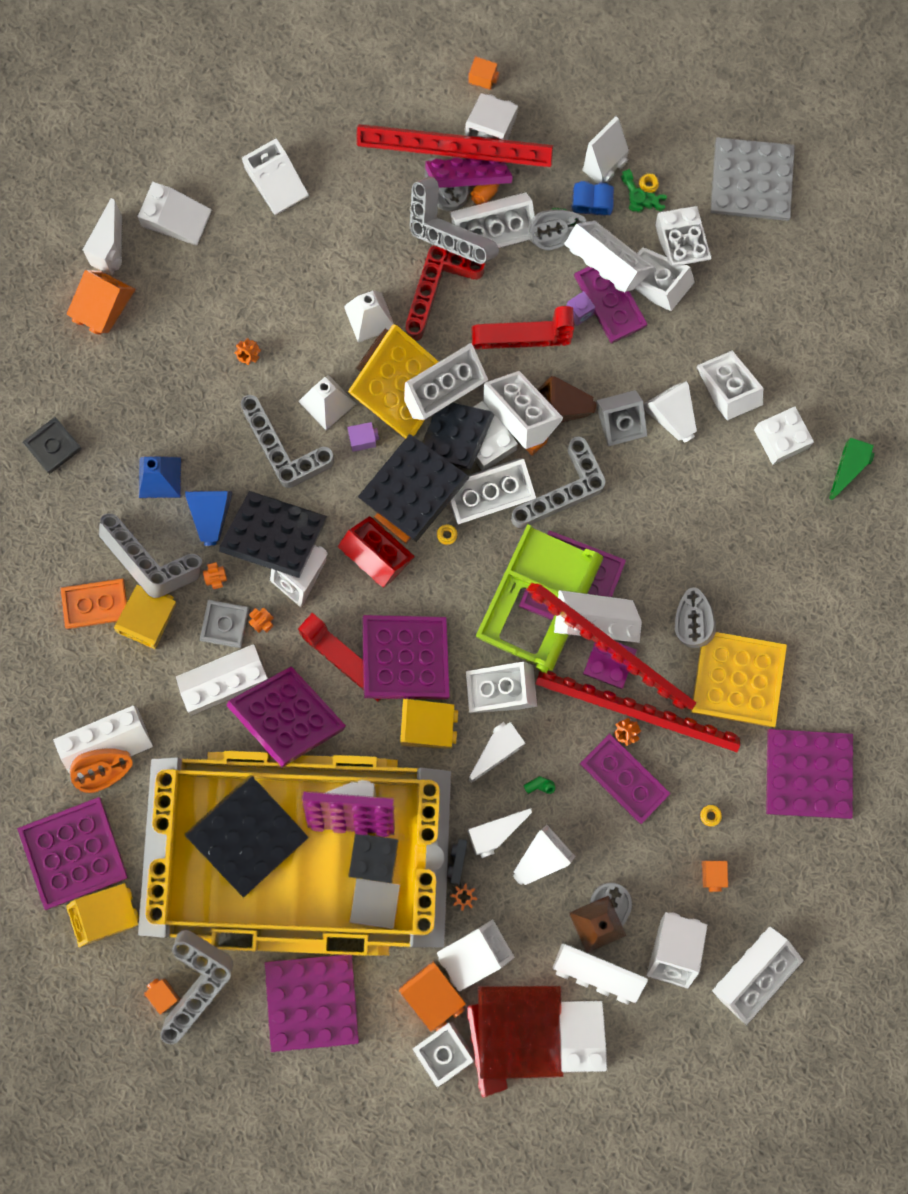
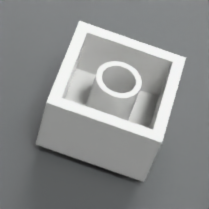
[754,406,814,465]
[413,1022,475,1087]

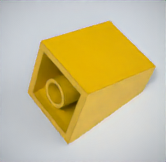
[114,585,176,650]
[400,699,458,749]
[66,883,139,947]

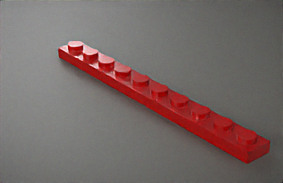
[357,124,553,167]
[527,583,697,710]
[535,671,740,752]

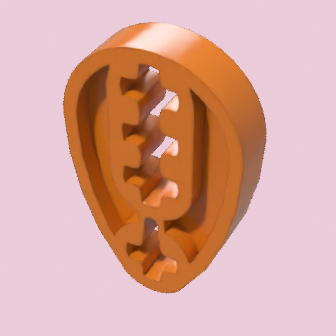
[70,749,132,793]

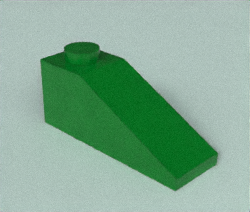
[829,438,875,500]

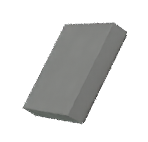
[200,600,250,648]
[350,878,400,929]

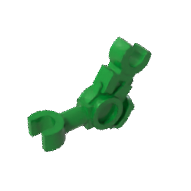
[620,169,667,213]

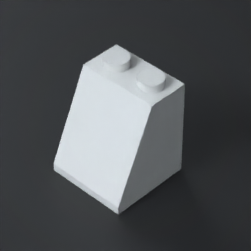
[465,93,518,140]
[646,912,707,988]
[437,919,515,992]

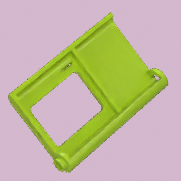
[476,524,603,673]

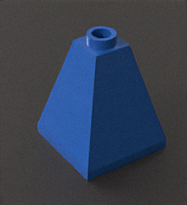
[139,457,181,498]
[185,491,232,546]

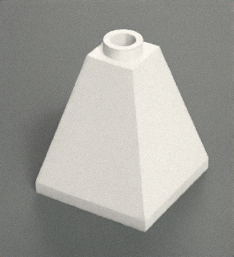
[344,291,394,343]
[299,375,356,430]
[643,381,697,442]
[270,545,328,607]
[513,825,575,885]

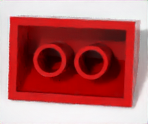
[338,516,415,588]

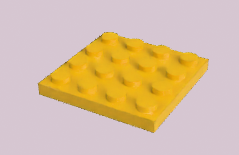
[348,325,439,439]
[691,632,787,728]

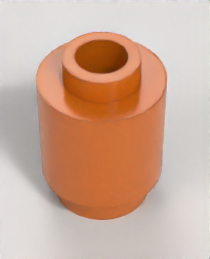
[471,184,499,205]

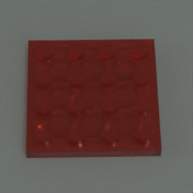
[478,986,563,1079]

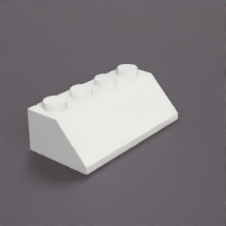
[450,192,538,248]
[565,221,655,292]
[404,343,488,420]
[483,371,563,449]
[449,458,536,524]
[554,590,642,643]
[176,644,268,715]
[53,705,153,778]
[712,927,804,1025]
[552,944,648,1005]

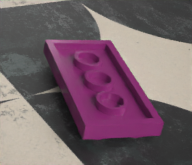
[425,157,513,188]
[574,267,647,344]
[580,733,671,824]

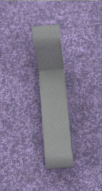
[410,176,499,264]
[241,395,334,488]
[511,437,606,528]
[99,513,202,598]
[161,930,233,1044]

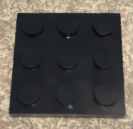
[422,403,494,470]

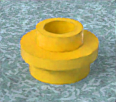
[639,174,659,193]
[437,524,457,545]
[700,805,722,827]

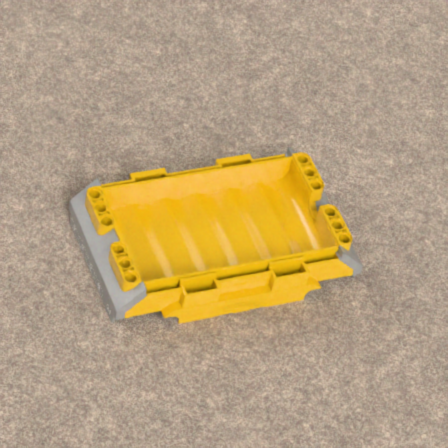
[138,751,451,956]

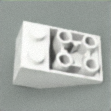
[242,139,309,215]
[655,206,711,267]

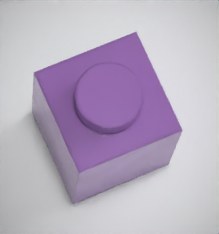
[566,291,595,326]
[347,422,379,452]

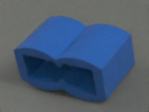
[572,181,614,215]

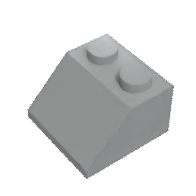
[597,390,647,446]

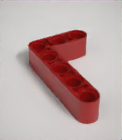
[405,245,485,341]
[471,306,575,349]
[298,613,381,702]

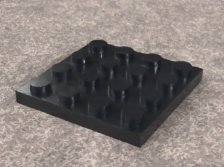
[358,434,469,542]
[219,491,327,578]
[184,774,309,898]

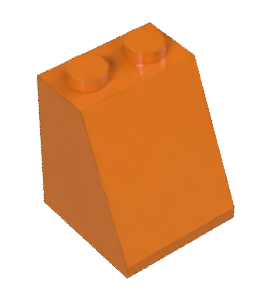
[66,270,136,335]
[399,961,466,1032]

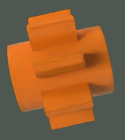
[234,338,261,365]
[203,562,227,590]
[248,608,274,633]
[614,718,642,746]
[451,884,477,911]

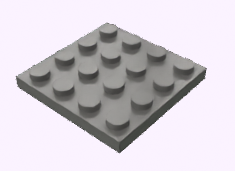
[710,138,795,221]

